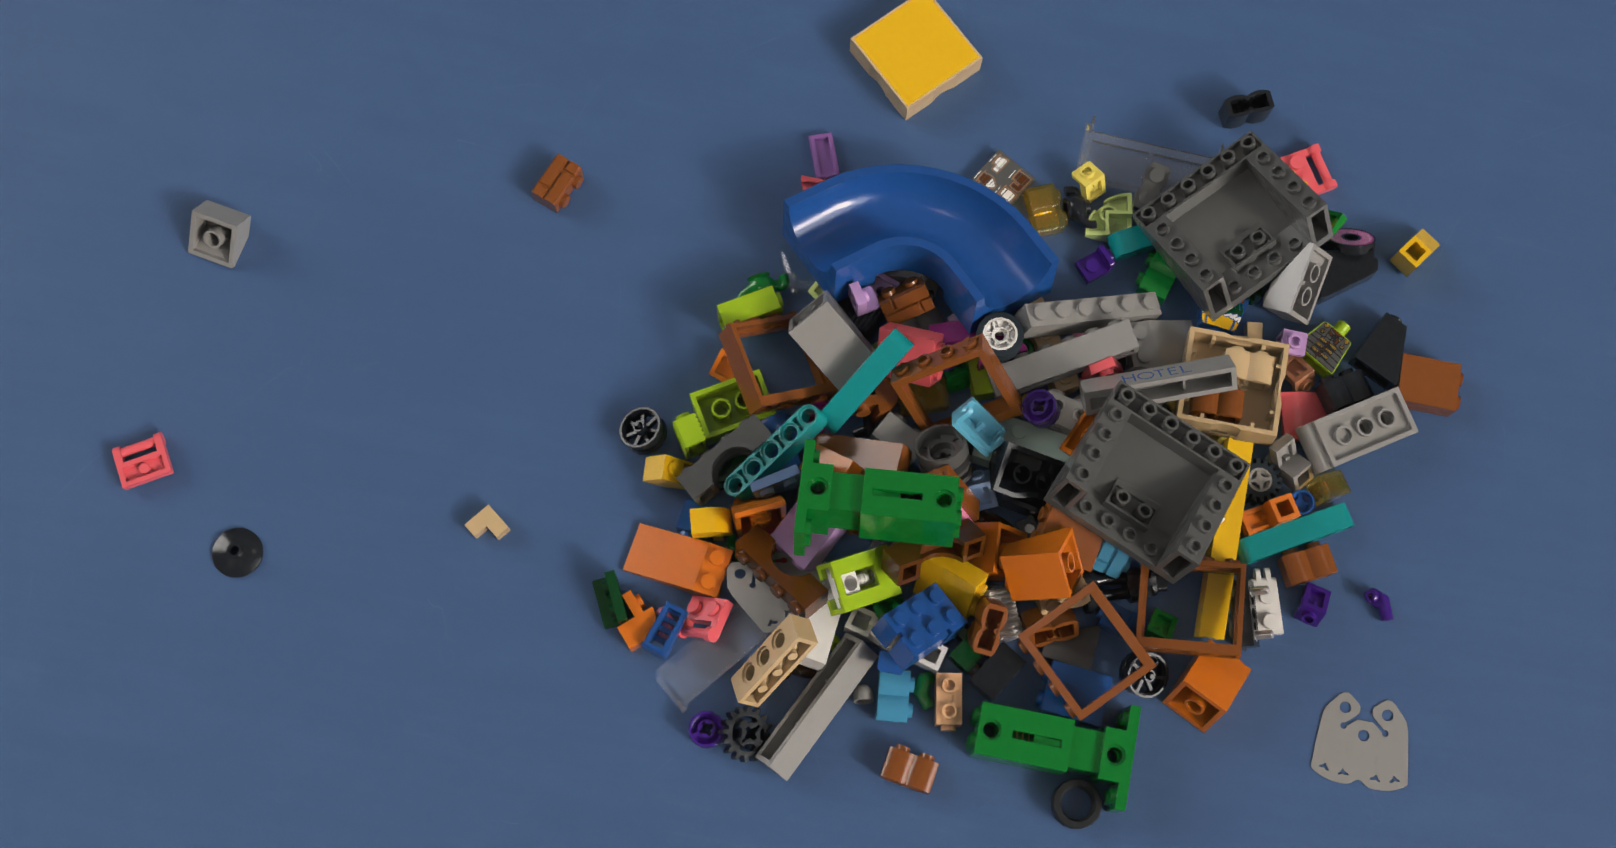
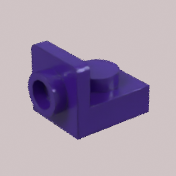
[1074,244,1115,285]
[1293,582,1331,627]

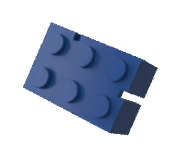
[871,582,968,671]

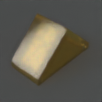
[1306,470,1352,507]

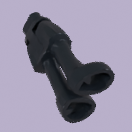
[1082,568,1167,614]

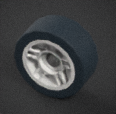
[976,312,1024,362]

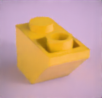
[1389,229,1440,277]
[643,454,694,489]

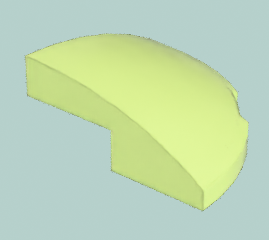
[1085,193,1133,242]

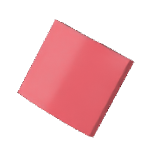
[1280,392,1327,441]

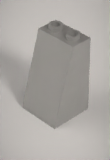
[788,290,875,390]

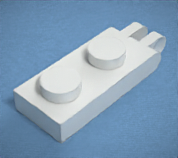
[1250,567,1284,636]

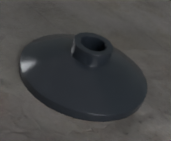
[212,528,263,578]

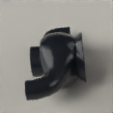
[1062,186,1097,229]

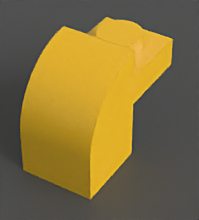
[690,507,733,541]

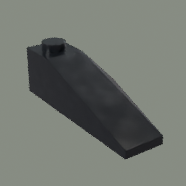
[989,441,1065,498]

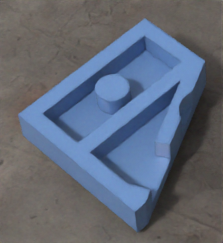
[749,464,801,499]

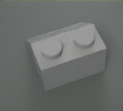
[188,200,251,268]

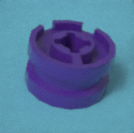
[1022,389,1060,429]
[688,711,724,749]

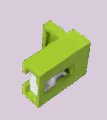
[816,544,902,616]

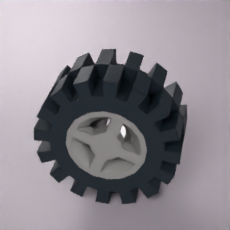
[1245,458,1282,506]

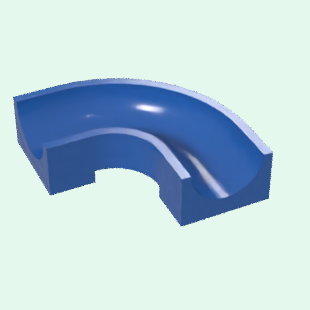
[782,164,1059,334]

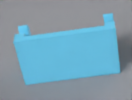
[952,396,1006,457]

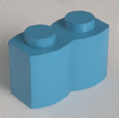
[875,670,915,724]

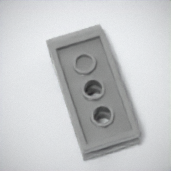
[1294,387,1419,475]

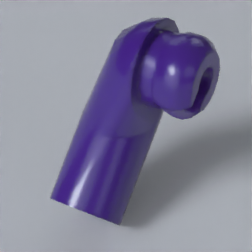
[1364,588,1394,621]

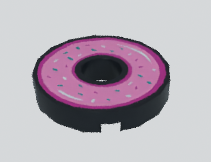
[1326,228,1376,255]

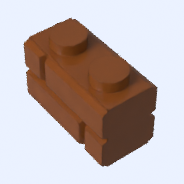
[531,154,584,213]
[877,276,935,324]

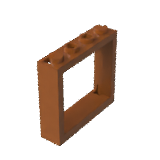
[718,310,839,416]
[890,333,1022,431]
[1136,556,1246,660]
[1017,580,1157,721]

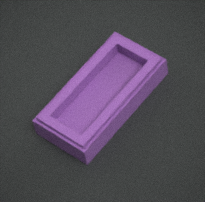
[808,132,840,180]

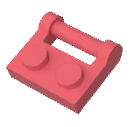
[1280,144,1338,195]
[112,432,174,490]
[677,595,733,643]

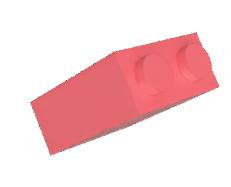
[878,322,945,388]

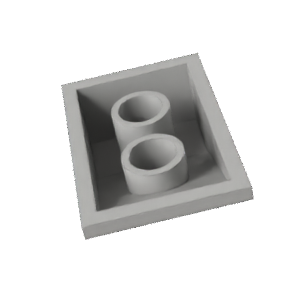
[1262,242,1333,326]
[1126,320,1192,370]

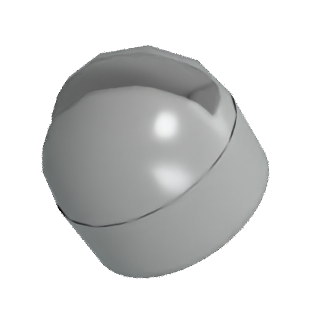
[853,684,874,705]

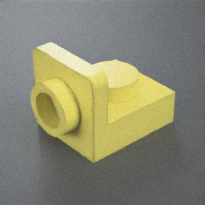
[1071,161,1106,203]

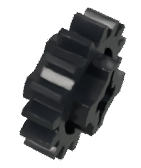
[718,705,772,762]

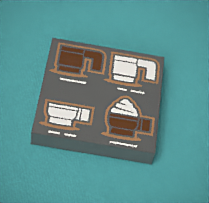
[971,149,1035,205]

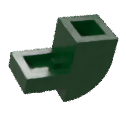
[947,624,983,675]

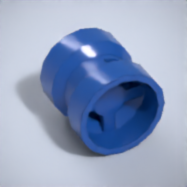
[1292,490,1315,519]

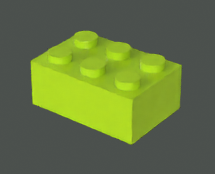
[689,369,776,446]

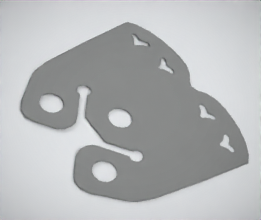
[727,542,831,633]
[1311,692,1408,791]

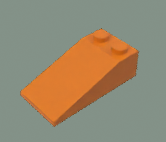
[729,493,786,538]
[623,523,734,598]

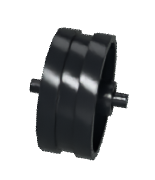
[619,407,668,455]
[1119,651,1169,698]

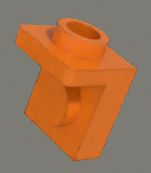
[709,348,735,382]

